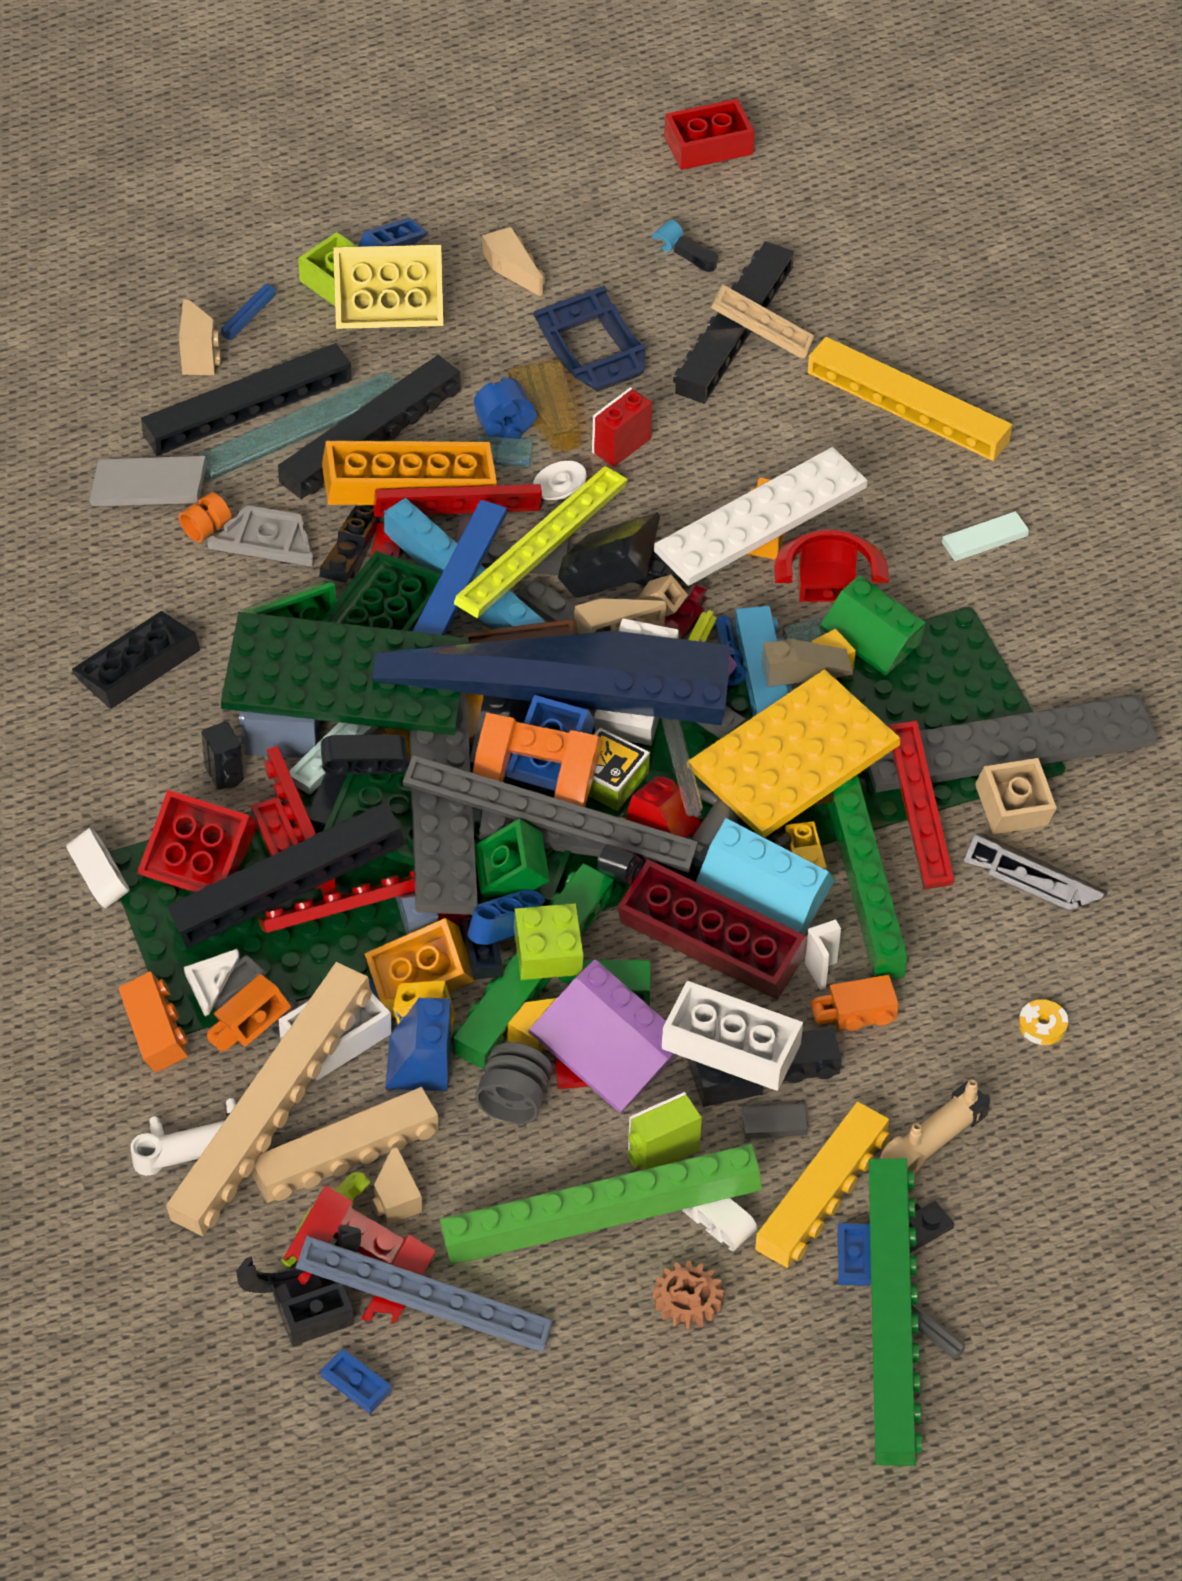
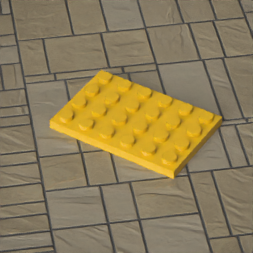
[688,669,900,838]

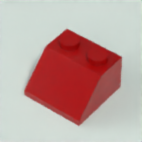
[625,776,701,838]

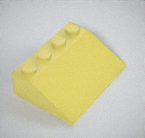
[333,245,443,329]

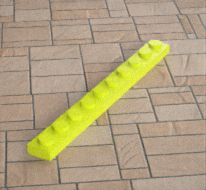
[454,466,628,618]

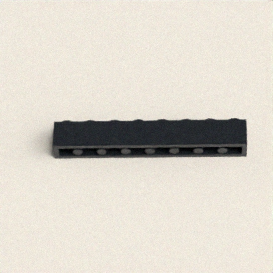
[673,241,794,404]
[141,343,352,456]
[278,355,461,500]
[167,802,406,948]

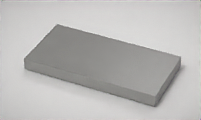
[89,456,207,506]

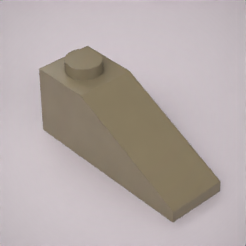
[762,639,853,687]

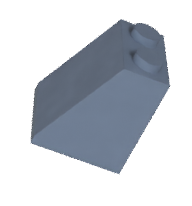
[239,711,322,758]

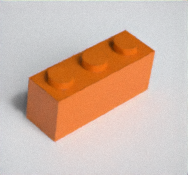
[118,971,189,1072]

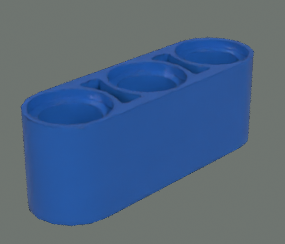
[467,889,545,945]

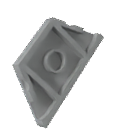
[207,505,313,567]

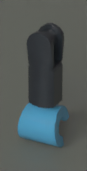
[651,220,718,272]

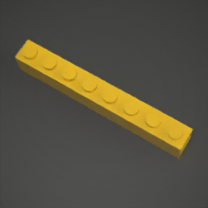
[808,337,1012,461]

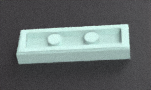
[942,511,1029,561]

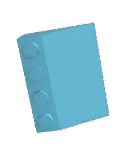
[696,818,835,935]

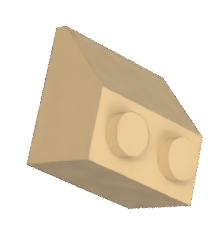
[179,299,221,375]

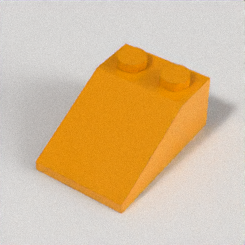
[365,918,477,1002]

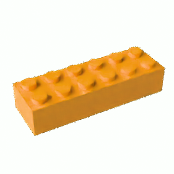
[322,441,497,505]

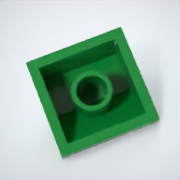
[474,819,550,897]

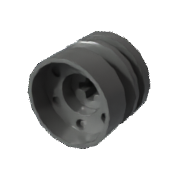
[475,1043,552,1124]

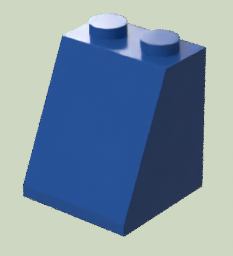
[385,998,451,1091]

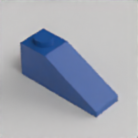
[357,218,428,247]

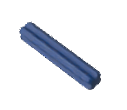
[221,283,276,340]

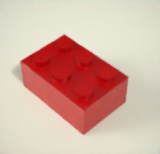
[664,99,755,170]

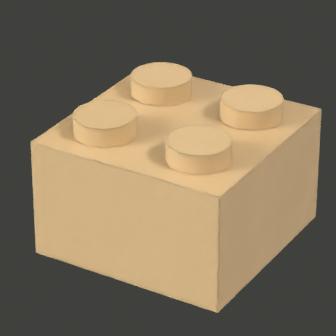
[975,758,1057,834]

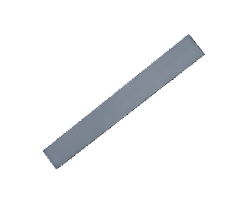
[296,1236,553,1351]

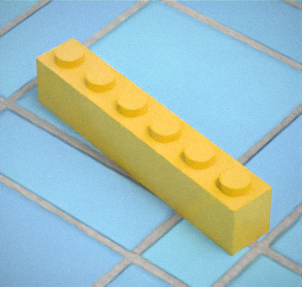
[755,1101,890,1268]

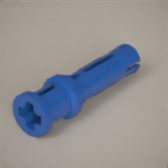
[715,615,745,686]

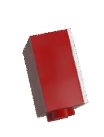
[592,387,653,467]

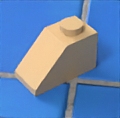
[371,1148,422,1225]

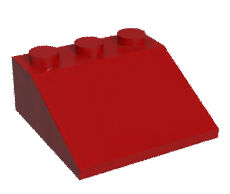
[137,789,258,893]

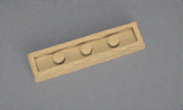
[711,284,814,358]

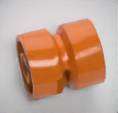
[178,492,232,543]

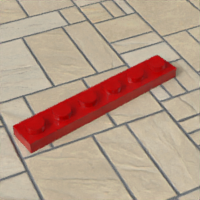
[373,484,542,517]
[888,721,954,889]
[264,746,336,895]
[259,870,415,933]

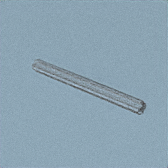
[661,718,703,817]

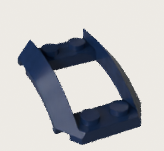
[533,285,646,392]

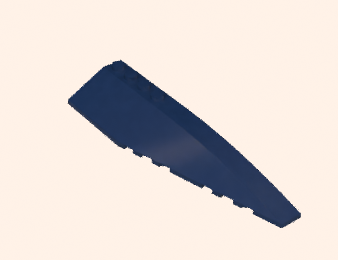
[372,631,730,725]

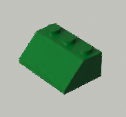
[819,575,926,676]
[244,581,336,621]

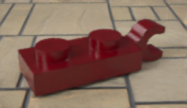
[663,583,708,639]

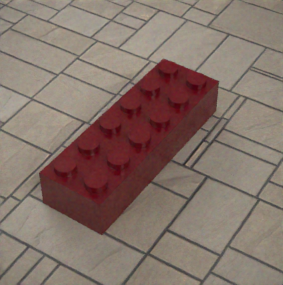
[617,859,807,1000]

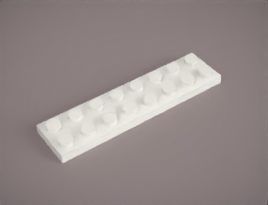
[654,447,867,586]

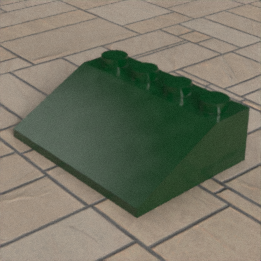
[321,551,442,631]

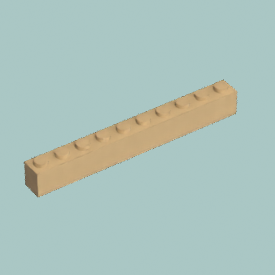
[166,962,372,1236]

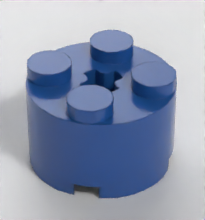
[473,378,537,443]

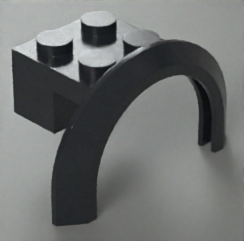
[236,1225,361,1346]

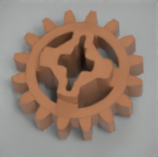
[653,1261,724,1329]

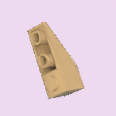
[482,227,546,296]

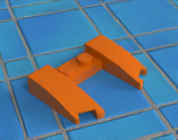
[473,713,603,807]

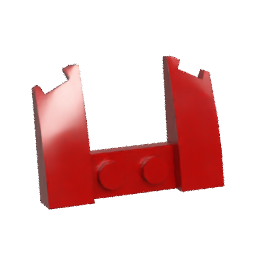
[283,1185,436,1323]

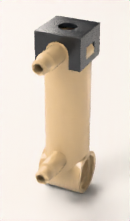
[880,1080,990,1174]

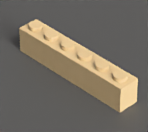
[251,1087,438,1203]

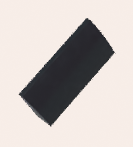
[72,611,200,709]

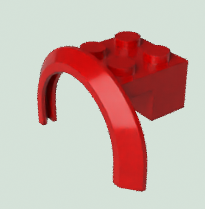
[774,530,889,602]

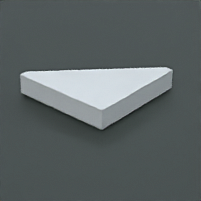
[184,949,239,1016]

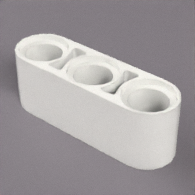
[66,827,130,909]
[682,1198,757,1251]

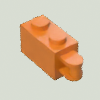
[207,974,291,1051]
[810,975,899,1031]

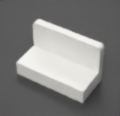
[805,919,841,990]

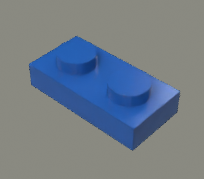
[837,1223,871,1286]
[320,1348,392,1414]

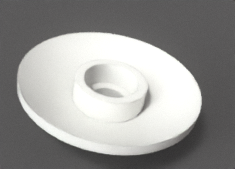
[533,461,587,500]

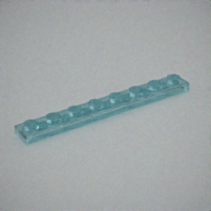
[197,372,396,480]

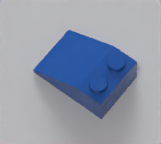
[505,695,596,792]

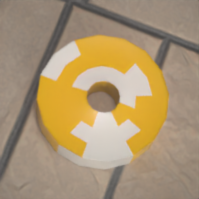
[1019,1000,1068,1045]

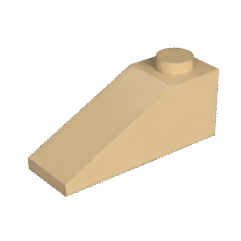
[574,599,667,634]

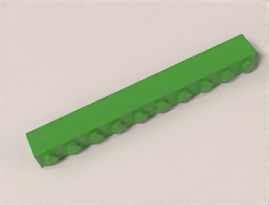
[440,1144,762,1264]

